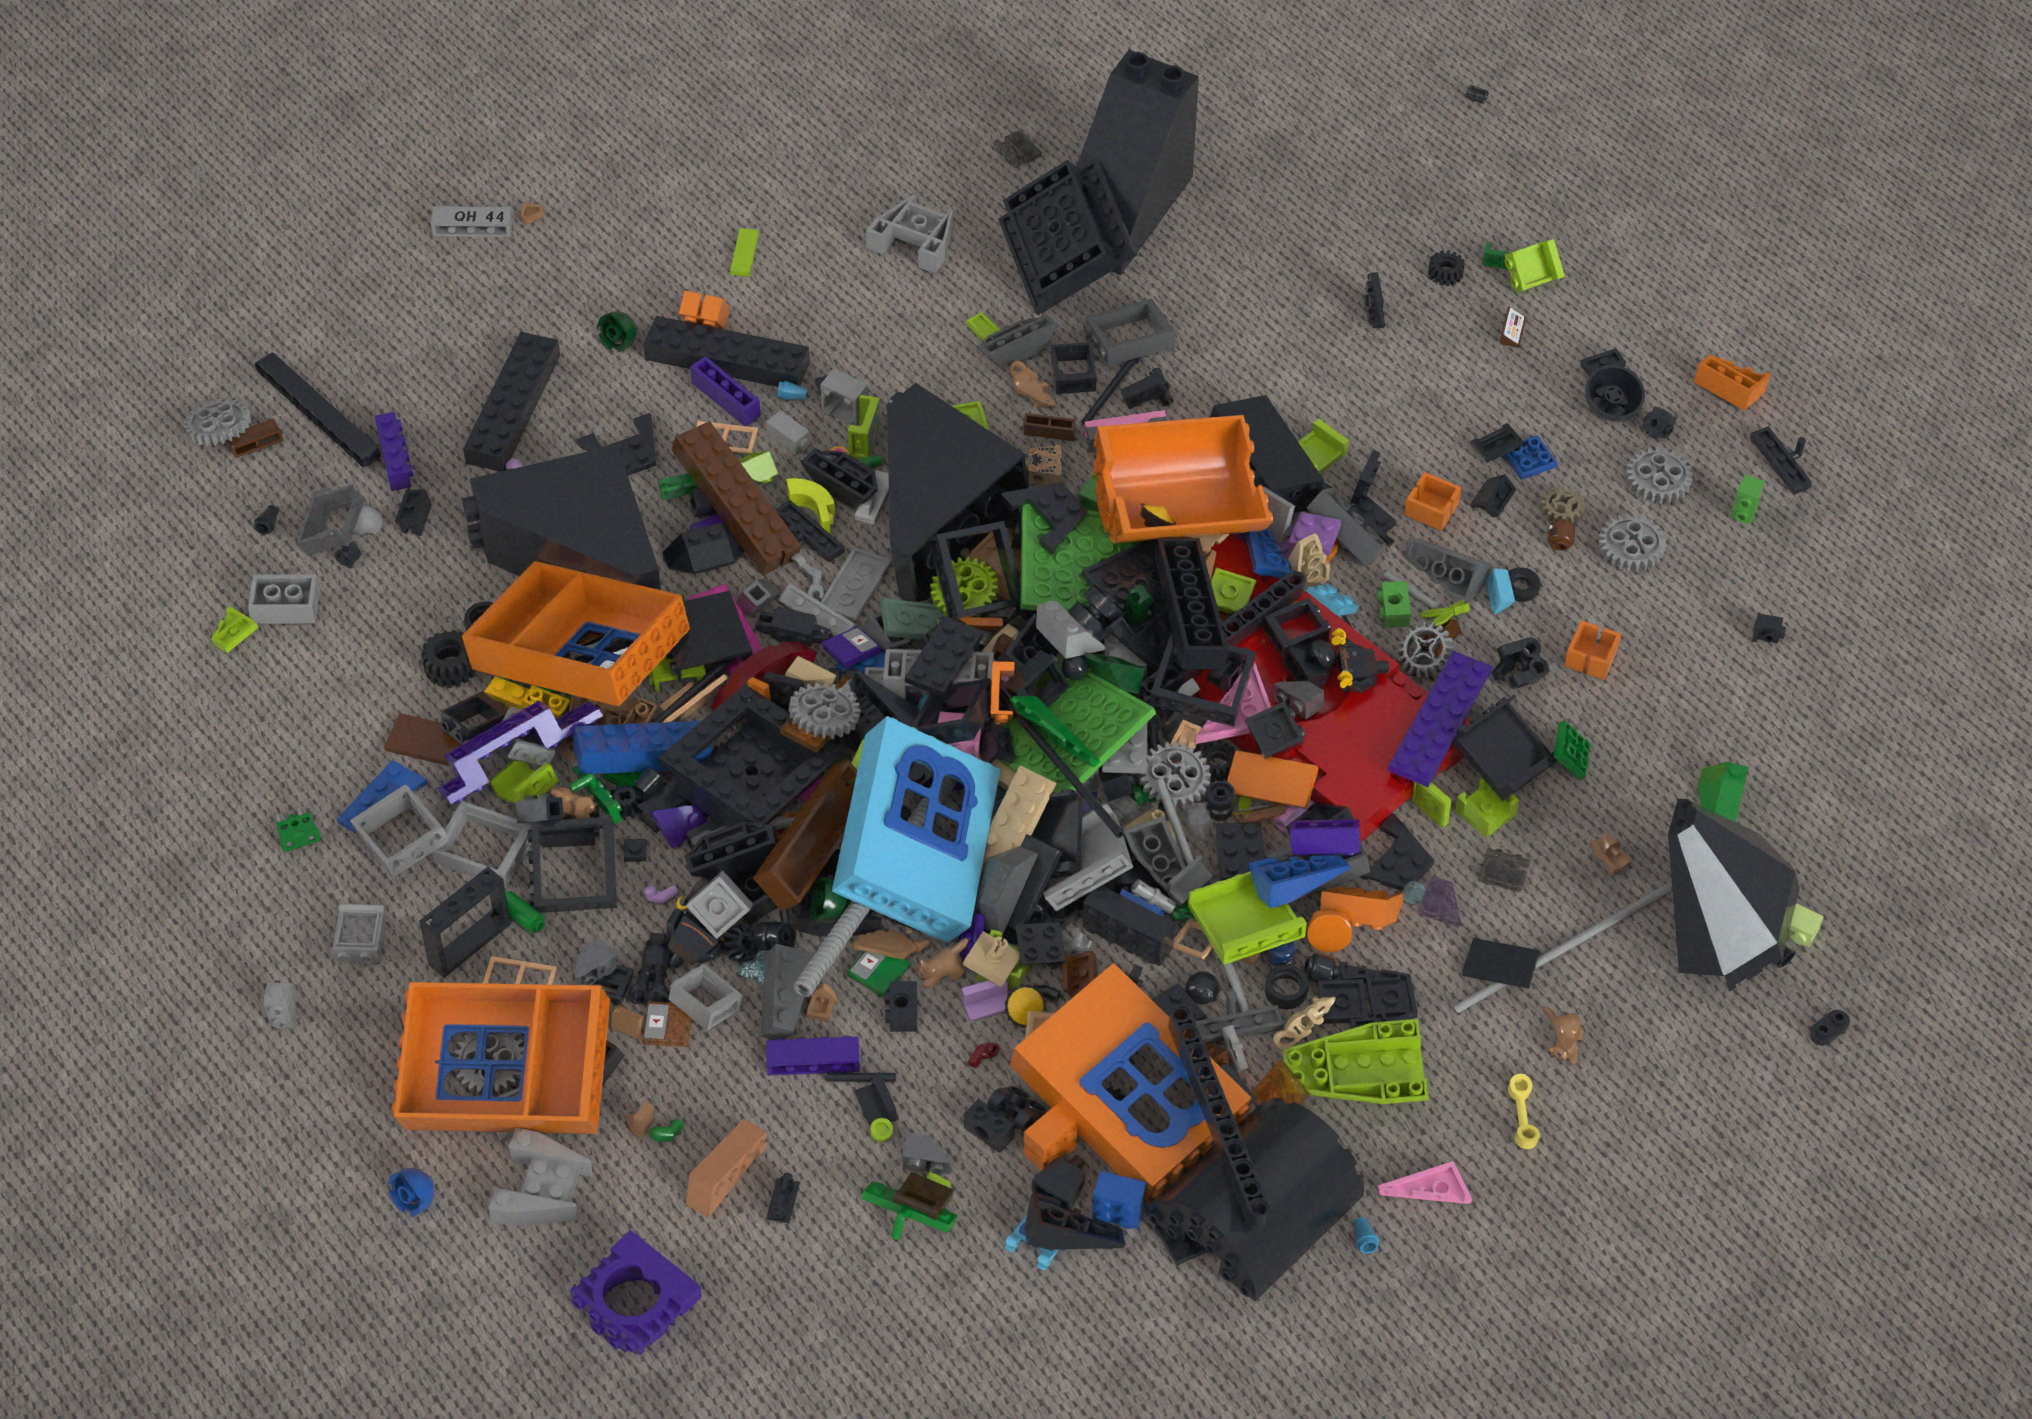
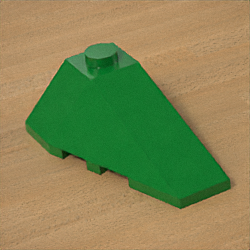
[1698,762,1748,822]

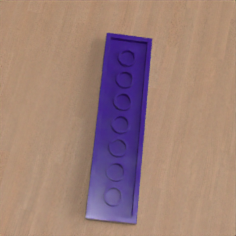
[1388,651,1493,787]

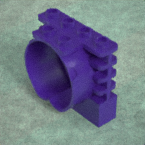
[570,1230,702,1355]

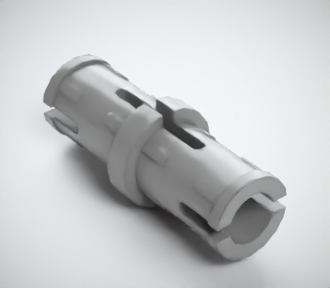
[1131,879,1176,914]
[1220,1025,1250,1073]

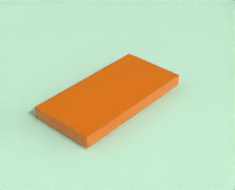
[1227,750,1318,809]

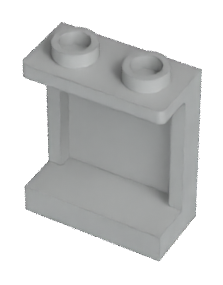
[502,707,556,766]

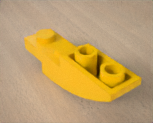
[484,676,571,718]

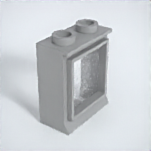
[332,904,387,964]

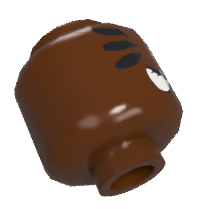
[1547,519,1575,551]

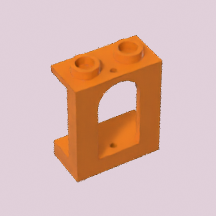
[990,661,1014,723]

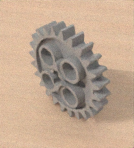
[184,399,251,446]
[1625,447,1693,504]
[1598,514,1667,572]
[789,682,861,739]
[1139,741,1211,809]
[454,1032,524,1096]

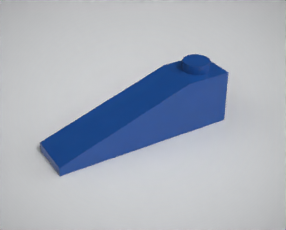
[1249,855,1350,908]

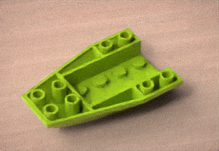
[1283,1019,1429,1104]

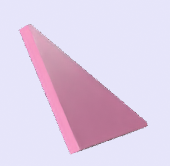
[1195,662,1271,744]

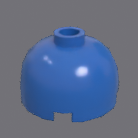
[388,1168,434,1217]

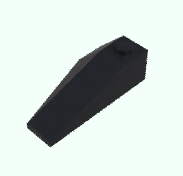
[850,670,920,727]
[1024,1192,1126,1250]

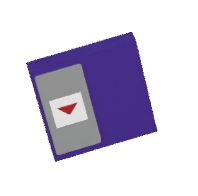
[821,626,881,668]

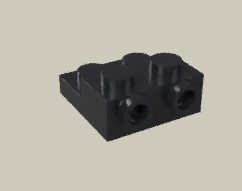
[1245,701,1305,760]

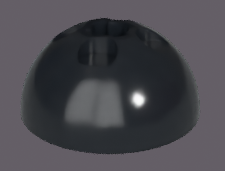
[1585,365,1645,422]

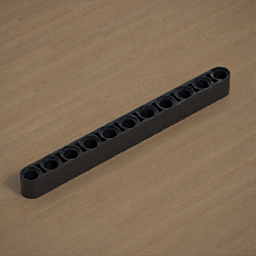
[1130,571,1305,707]
[1168,1004,1270,1229]

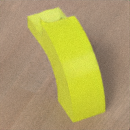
[786,478,835,533]

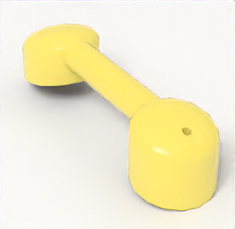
[1508,1074,1540,1149]

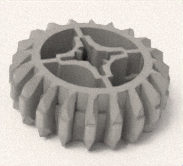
[1397,621,1455,679]

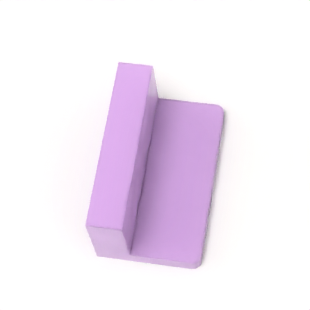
[961,980,1008,1021]

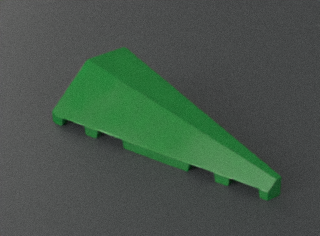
[1010,696,1100,768]

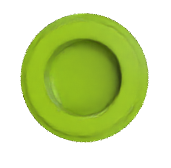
[870,1118,893,1142]

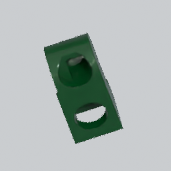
[1123,585,1154,626]

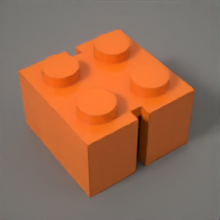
[679,290,731,329]
[1404,472,1462,531]
[1564,620,1622,680]
[1024,1103,1077,1171]

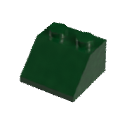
[1085,653,1145,694]

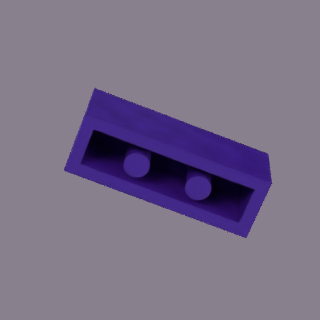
[1290,819,1361,856]

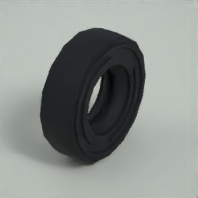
[1508,567,1541,602]

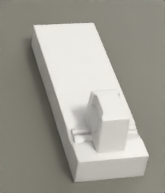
[855,470,889,525]

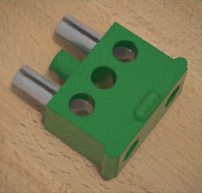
[276,807,321,852]

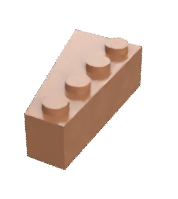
[686,1119,767,1218]

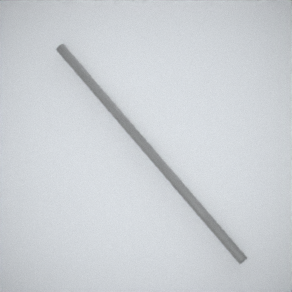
[1155,779,1250,1012]
[1452,884,1671,1014]

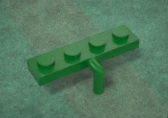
[569,766,622,824]
[861,1181,958,1240]

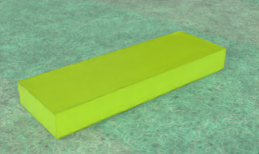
[730,228,759,277]

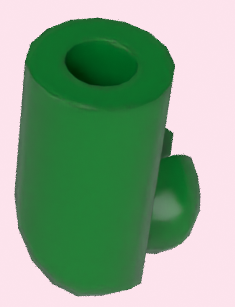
[860,454,883,468]
[649,1118,684,1142]

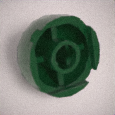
[597,311,637,352]
[809,877,850,923]

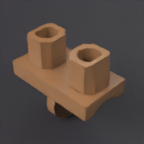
[1589,833,1631,875]

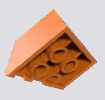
[1320,886,1406,930]

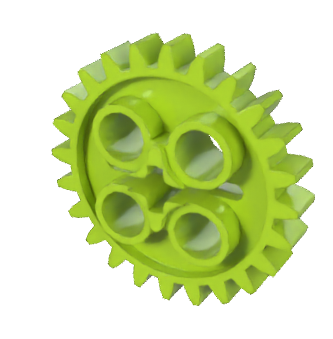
[930,557,999,617]

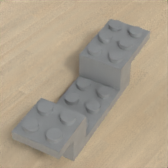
[1102,633,1148,774]
[865,649,1037,708]

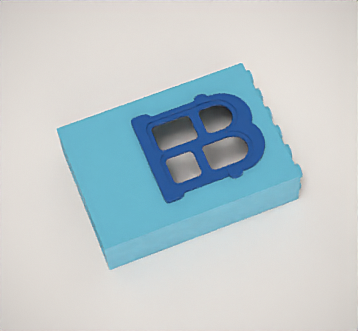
[832,716,1001,943]

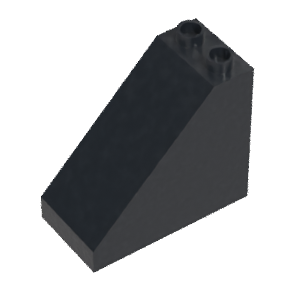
[1052,50,1199,275]
[887,382,1029,602]
[462,445,661,590]

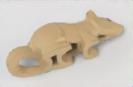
[1273,997,1335,1050]

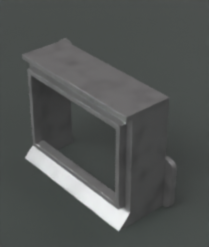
[296,485,365,556]

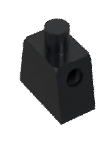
[1032,1155,1086,1210]

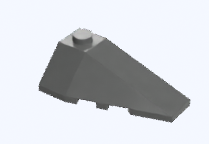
[1404,536,1492,602]

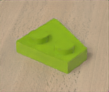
[211,606,259,653]

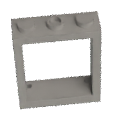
[350,784,449,878]
[432,801,532,888]

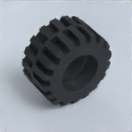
[421,630,476,688]
[843,698,884,752]

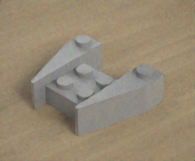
[866,195,953,274]
[488,1128,593,1226]

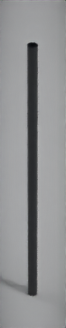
[999,688,1124,838]

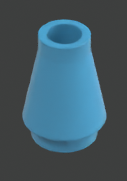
[777,380,807,400]
[1354,1217,1379,1254]

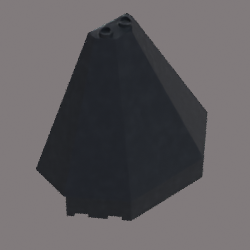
[1668,799,1800,991]

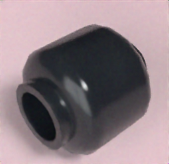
[1304,952,1339,982]

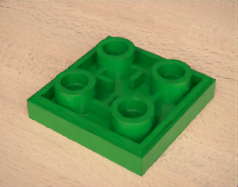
[1554,720,1591,780]

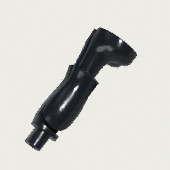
[628,933,670,1005]

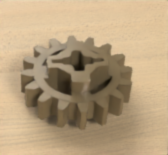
[1540,485,1586,524]

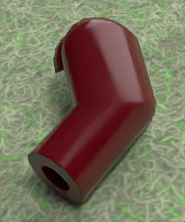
[967,1043,1000,1068]

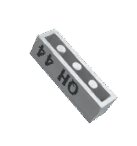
[431,206,513,237]

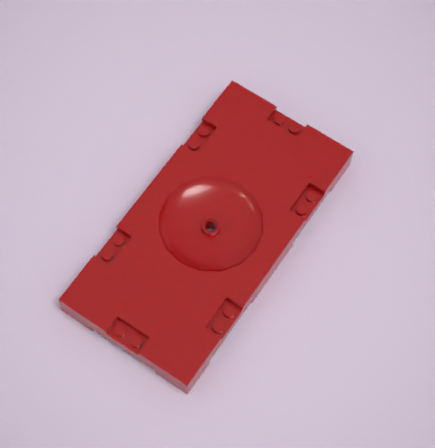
[1111,533,1471,842]

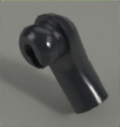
[1032,984,1061,1001]

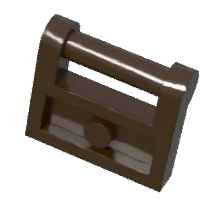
[893,1172,954,1220]

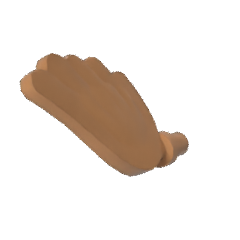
[852,930,930,959]

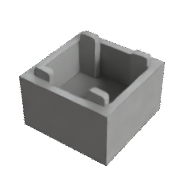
[820,369,868,426]
[686,871,753,939]

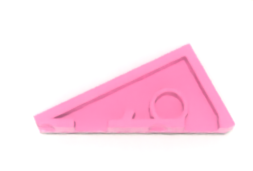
[1377,1161,1472,1204]

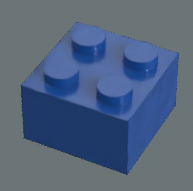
[1092,1171,1146,1229]

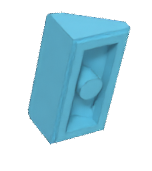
[1486,568,1515,614]

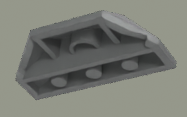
[979,315,1057,367]
[974,846,1038,935]

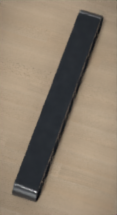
[255,352,381,468]

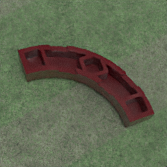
[710,642,818,721]

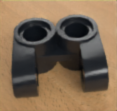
[1496,637,1549,689]
[987,1086,1047,1132]

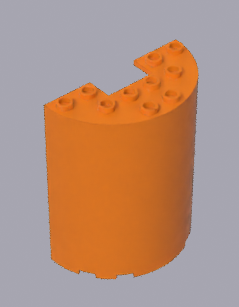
[1094,415,1273,543]

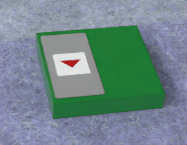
[847,951,910,998]

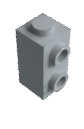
[766,410,810,455]
[263,983,297,1029]

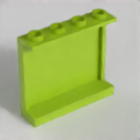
[1188,872,1307,965]

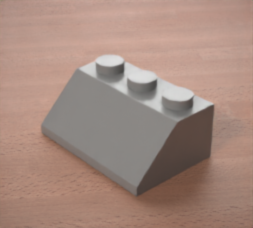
[1036,601,1105,659]

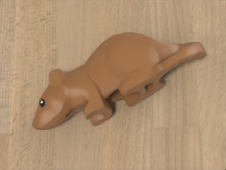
[1010,360,1056,408]

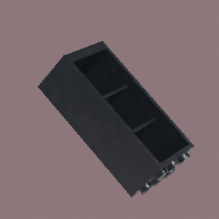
[1210,395,1324,513]

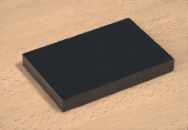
[1462,938,1540,989]

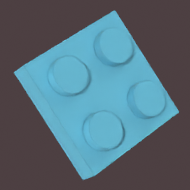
[1306,584,1359,616]

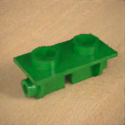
[657,473,699,500]

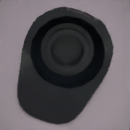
[1043,900,1078,927]

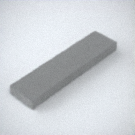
[778,583,857,636]

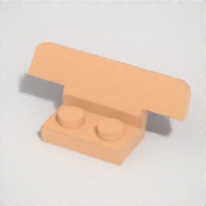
[659,674,728,723]

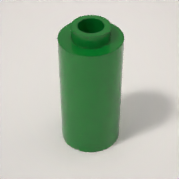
[506,891,545,934]

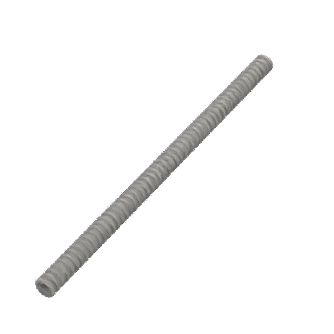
[793,776,958,997]

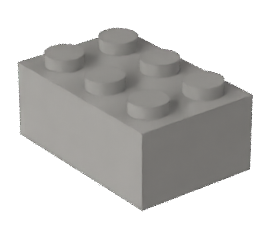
[248,575,320,624]

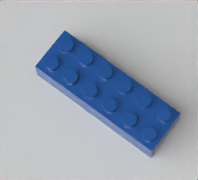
[572,721,712,774]

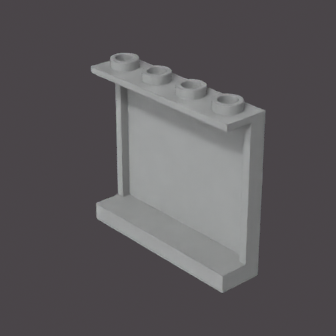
[1044,802,1133,911]

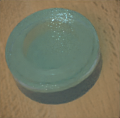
[1402,882,1426,905]

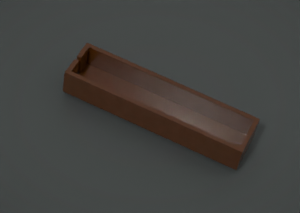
[672,421,801,575]
[753,759,857,911]

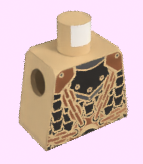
[1025,445,1062,486]

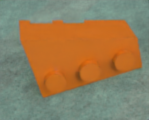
[1694,355,1771,411]

